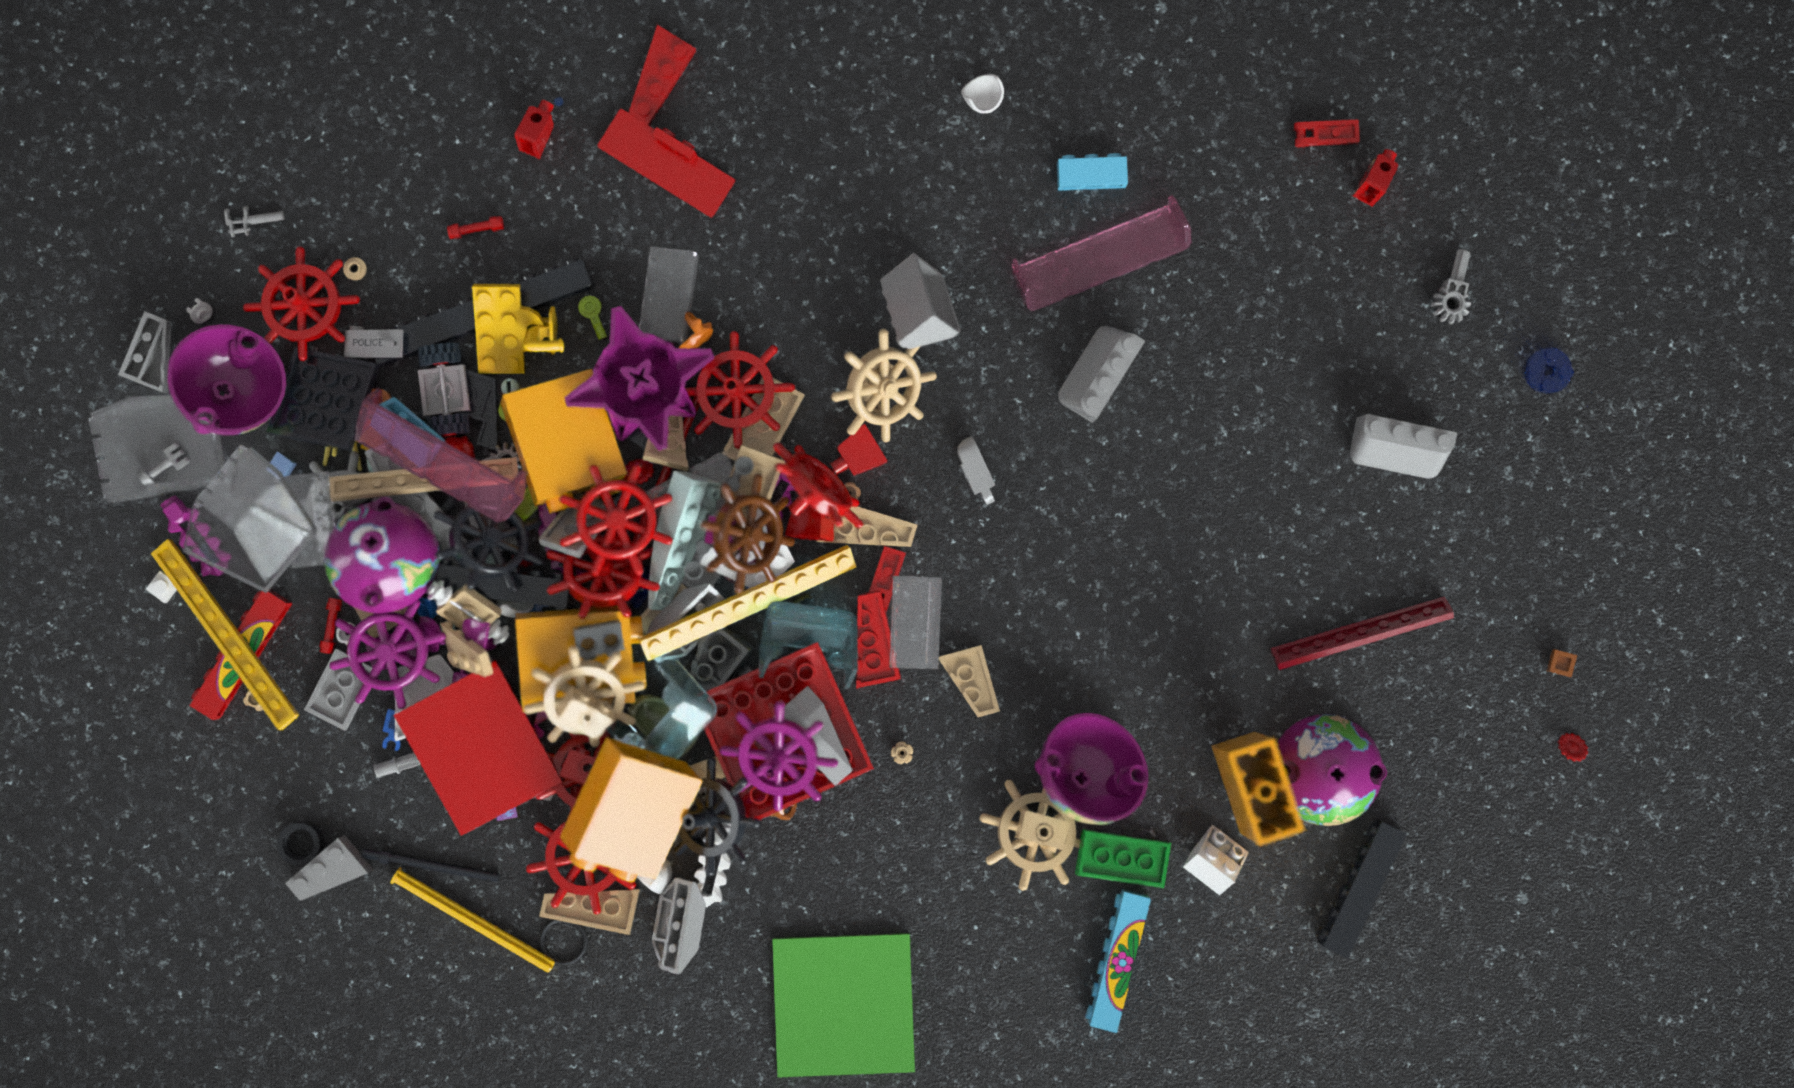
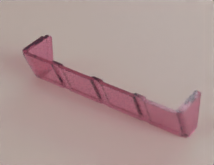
[1011,195,1192,311]
[355,388,526,522]

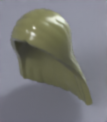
[628,694,703,759]

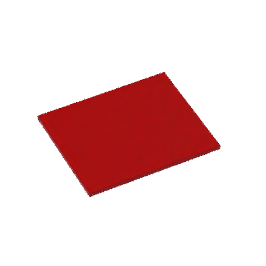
[394,660,563,836]

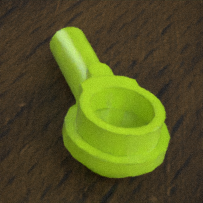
[578,296,607,340]

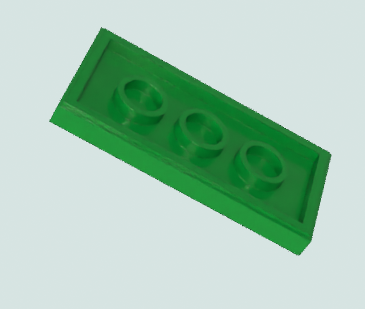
[1075,829,1171,888]

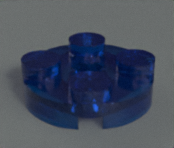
[1525,348,1574,394]

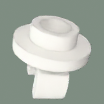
[187,298,213,324]

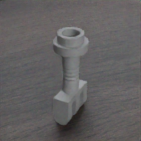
[137,442,190,486]

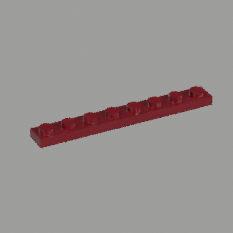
[1271,596,1454,670]

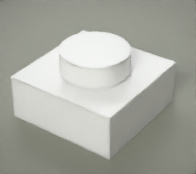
[146,571,177,603]

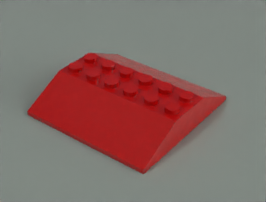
[691,642,874,820]

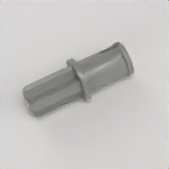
[374,753,420,778]

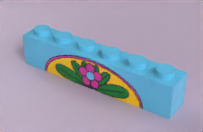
[1086,889,1151,1033]

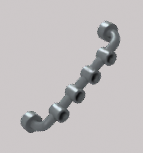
[684,456,754,580]

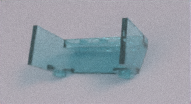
[759,601,858,689]
[606,659,717,759]

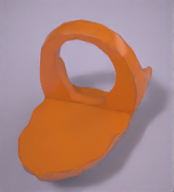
[678,312,713,349]

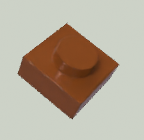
[1547,649,1577,677]

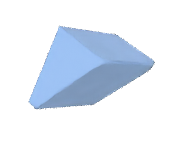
[265,451,297,483]

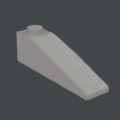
[773,686,852,786]

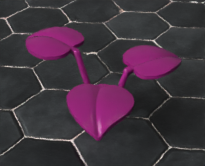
[419,616,496,683]

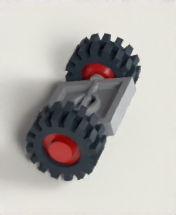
[417,343,471,437]

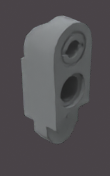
[957,436,995,505]

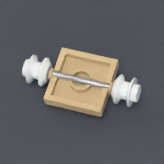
[427,580,509,645]

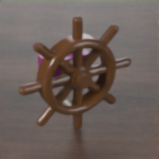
[700,474,795,594]

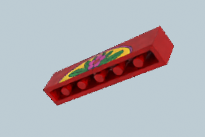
[189,589,293,720]

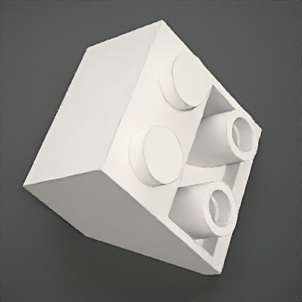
[1183,825,1249,895]

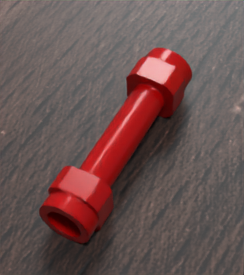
[447,216,504,239]
[319,598,342,654]

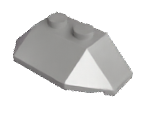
[647,583,724,663]
[652,877,706,974]

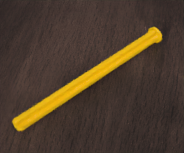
[390,867,555,972]

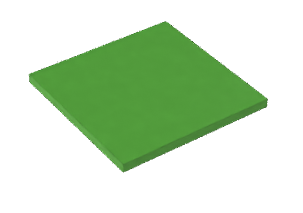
[773,933,915,1077]

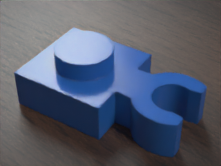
[382,709,401,751]

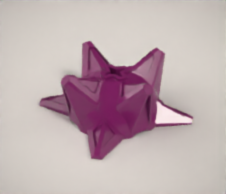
[564,306,714,451]

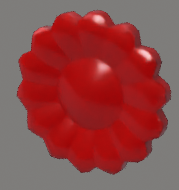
[624,458,654,484]
[1558,733,1589,761]

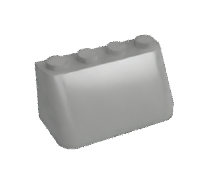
[880,253,961,349]
[1058,326,1145,423]
[1350,414,1457,478]

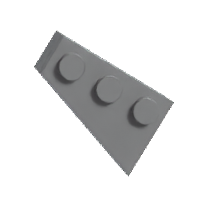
[118,311,172,393]
[285,835,374,901]

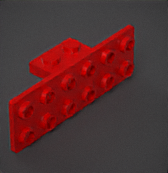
[597,109,735,218]

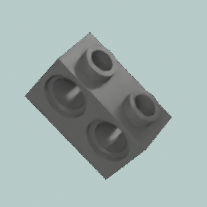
[573,620,625,660]

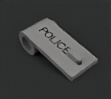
[344,326,403,360]

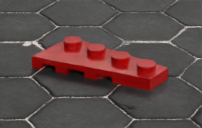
[629,25,696,125]
[856,590,901,688]

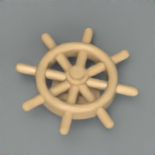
[831,329,937,442]
[524,646,645,747]
[980,780,1080,891]

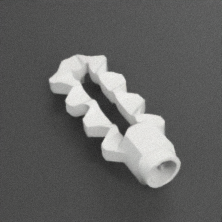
[694,823,731,907]

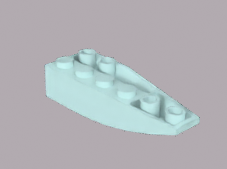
[648,471,723,610]

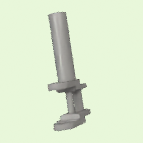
[224,206,285,237]

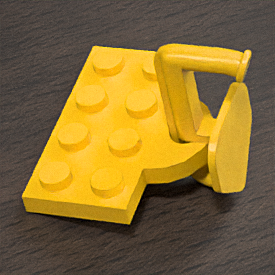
[472,284,564,374]

